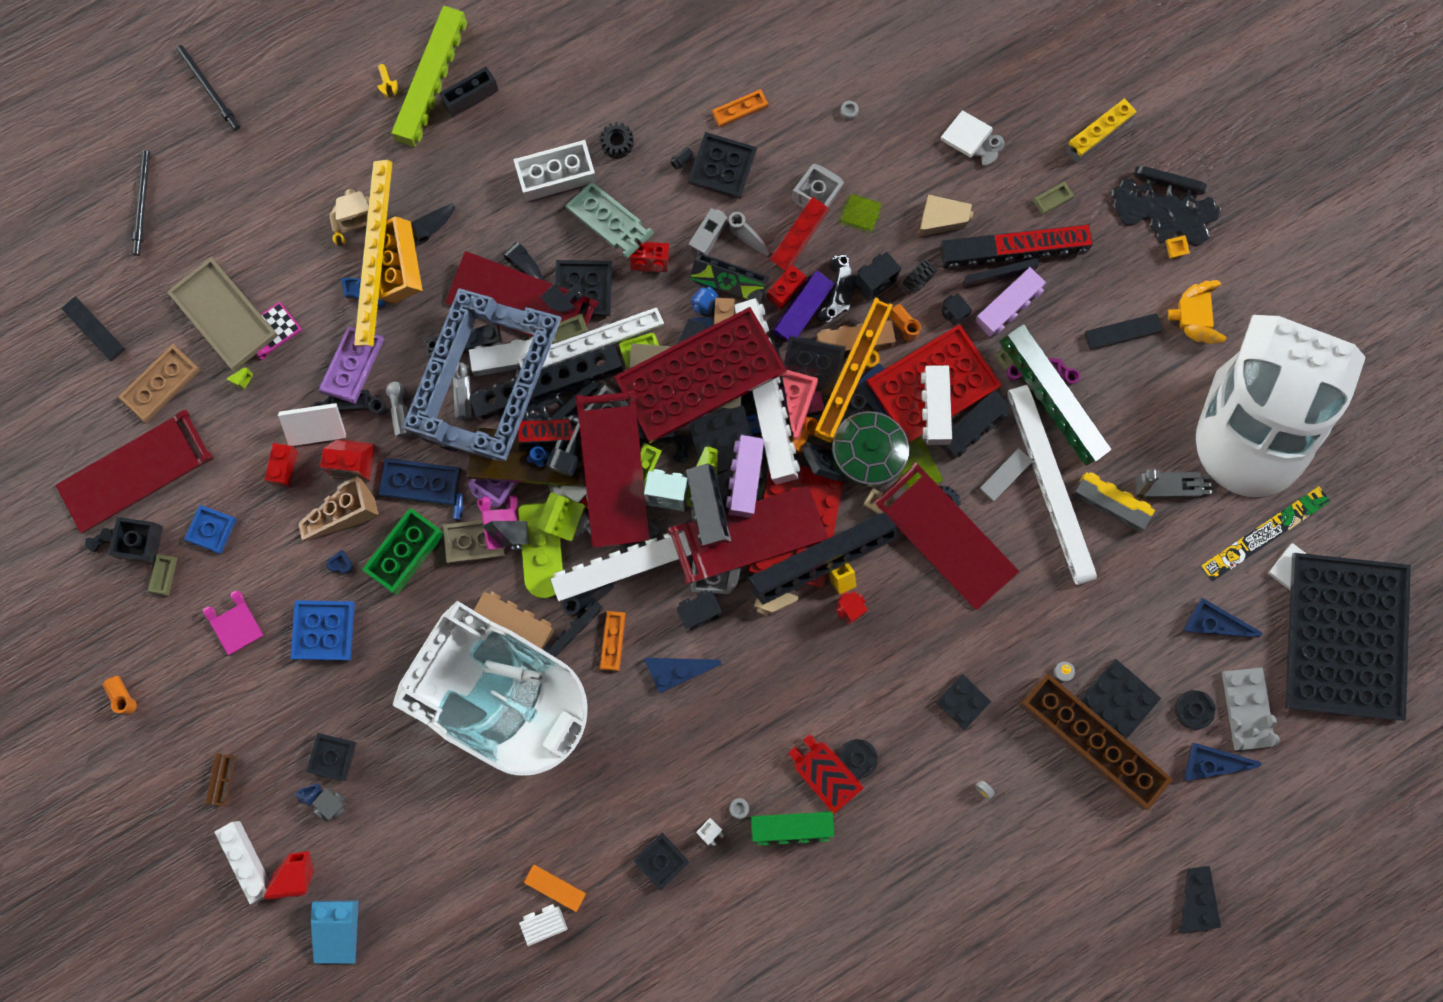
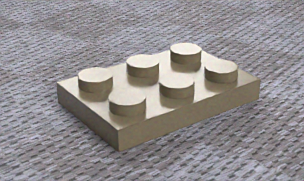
[443,520,506,564]

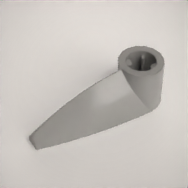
[729,212,771,256]

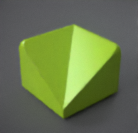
[227,367,253,390]

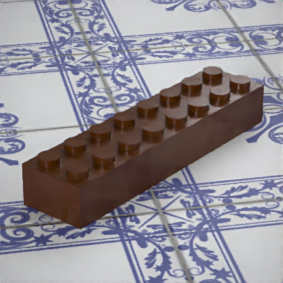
[1018,673,1173,810]

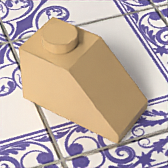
[754,593,798,616]

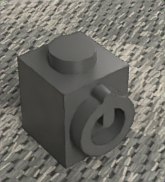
[312,788,347,822]

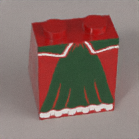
[320,439,375,481]

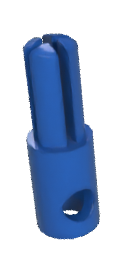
[453,494,464,521]

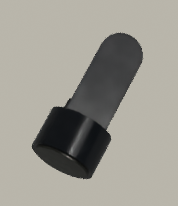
[546,414,582,477]

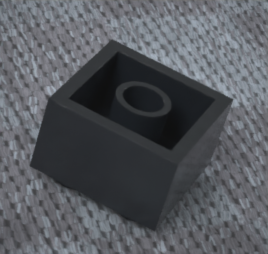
[854,252,901,303]
[108,517,163,564]
[676,590,722,633]

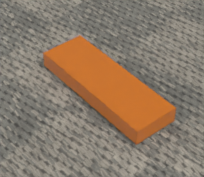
[712,89,769,128]
[600,611,626,671]
[524,864,587,912]

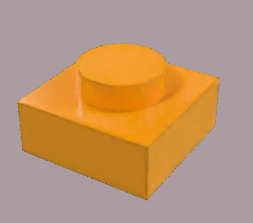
[1165,235,1190,259]

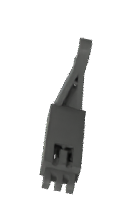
[1135,470,1213,499]

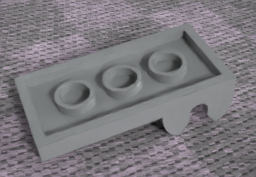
[1222,668,1280,750]

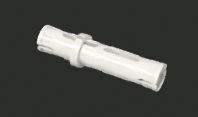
[484,660,543,685]

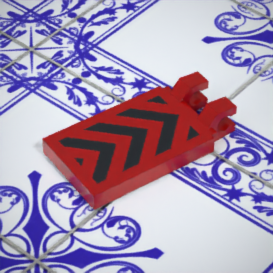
[788,734,864,814]

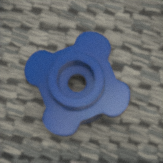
[527,447,550,467]

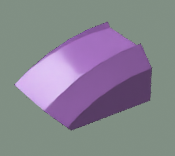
[468,479,519,507]

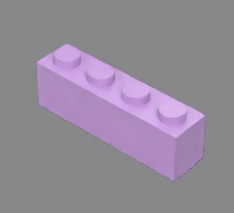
[975,267,1046,337]
[726,435,764,518]

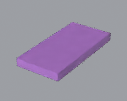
[319,326,384,404]

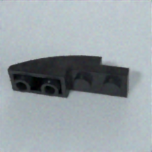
[424,324,502,358]

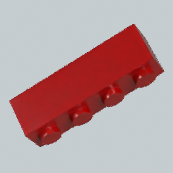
[770,197,830,271]

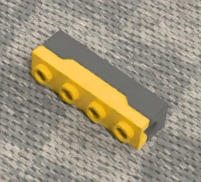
[1065,98,1137,163]
[1072,472,1155,533]

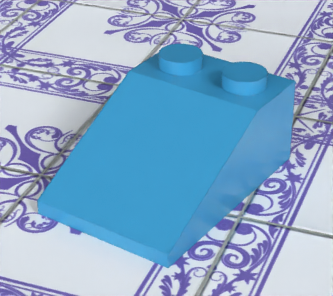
[311,900,359,964]

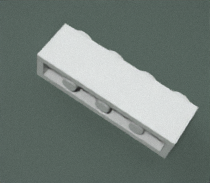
[469,337,533,377]
[921,366,952,445]
[215,821,270,904]

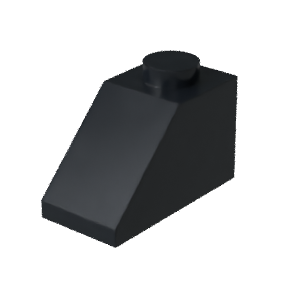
[484,521,529,551]

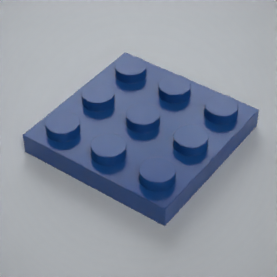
[290,600,355,661]

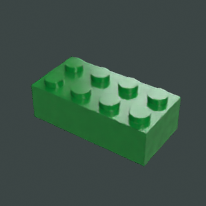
[362,508,444,596]
[751,812,834,845]

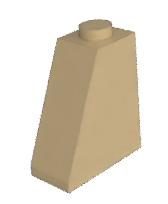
[918,195,974,236]

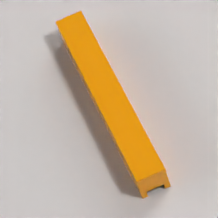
[814,297,893,443]

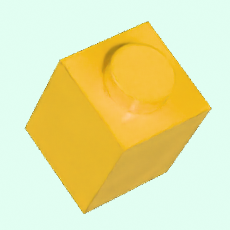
[829,563,856,595]

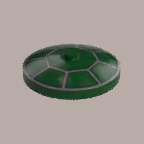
[832,411,909,487]

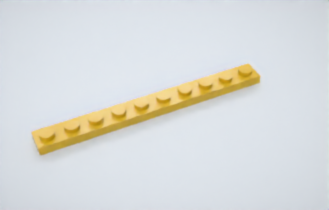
[354,160,392,347]

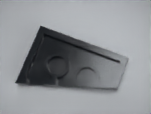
[1179,866,1221,933]

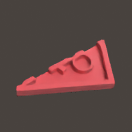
[782,370,818,440]

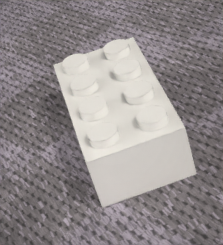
[513,140,596,201]

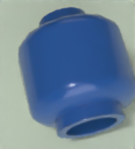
[691,287,718,315]

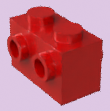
[630,242,669,273]
[835,590,868,625]

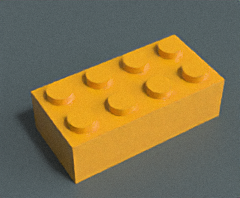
[379,216,423,303]

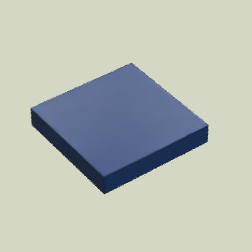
[184,505,237,554]

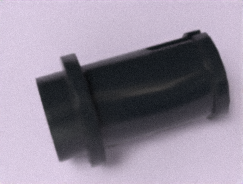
[670,147,694,170]

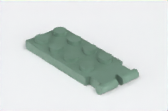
[566,182,654,258]

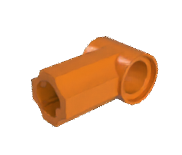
[888,304,921,341]
[790,416,818,454]
[102,676,137,715]

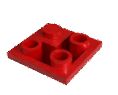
[264,851,314,900]

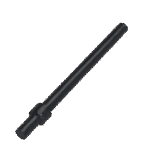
[177,45,240,131]
[132,150,150,256]

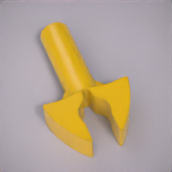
[377,64,398,98]

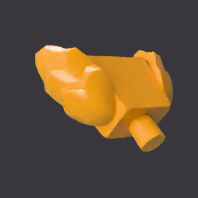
[1168,280,1227,344]

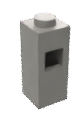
[688,208,727,255]

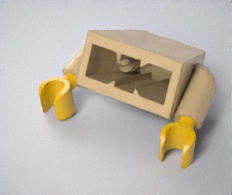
[329,189,370,245]

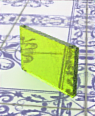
[901,437,944,488]

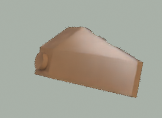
[298,476,379,541]

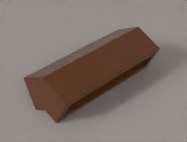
[206,753,236,806]

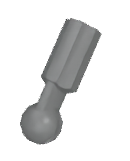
[453,362,472,420]
[386,382,412,438]

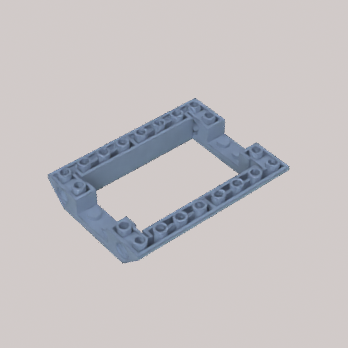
[402,289,562,461]

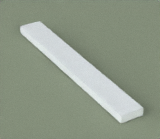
[517,308,664,370]

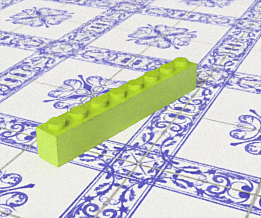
[391,6,467,147]

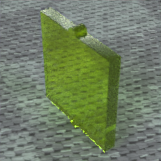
[842,193,882,231]

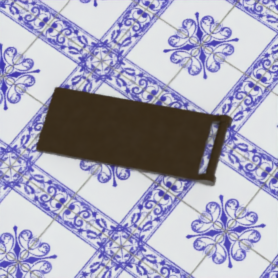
[467,427,586,487]

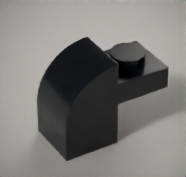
[540,283,586,313]

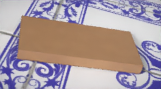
[118,344,201,423]

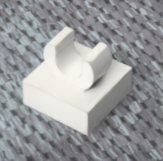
[696,818,724,846]

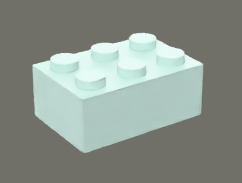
[644,469,688,512]

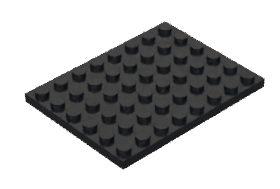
[1285,553,1411,721]

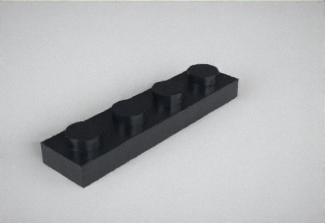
[542,601,604,661]

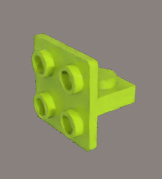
[537,492,586,541]

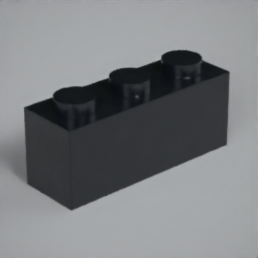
[439,66,499,117]

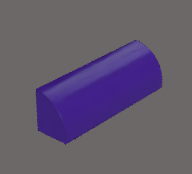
[770,270,834,343]

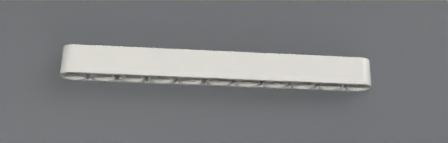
[1007,385,1097,585]

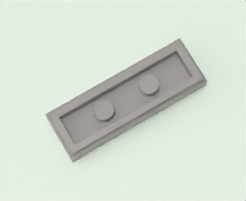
[979,448,1032,502]

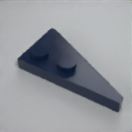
[1183,598,1263,638]
[644,658,722,693]
[1183,743,1262,781]

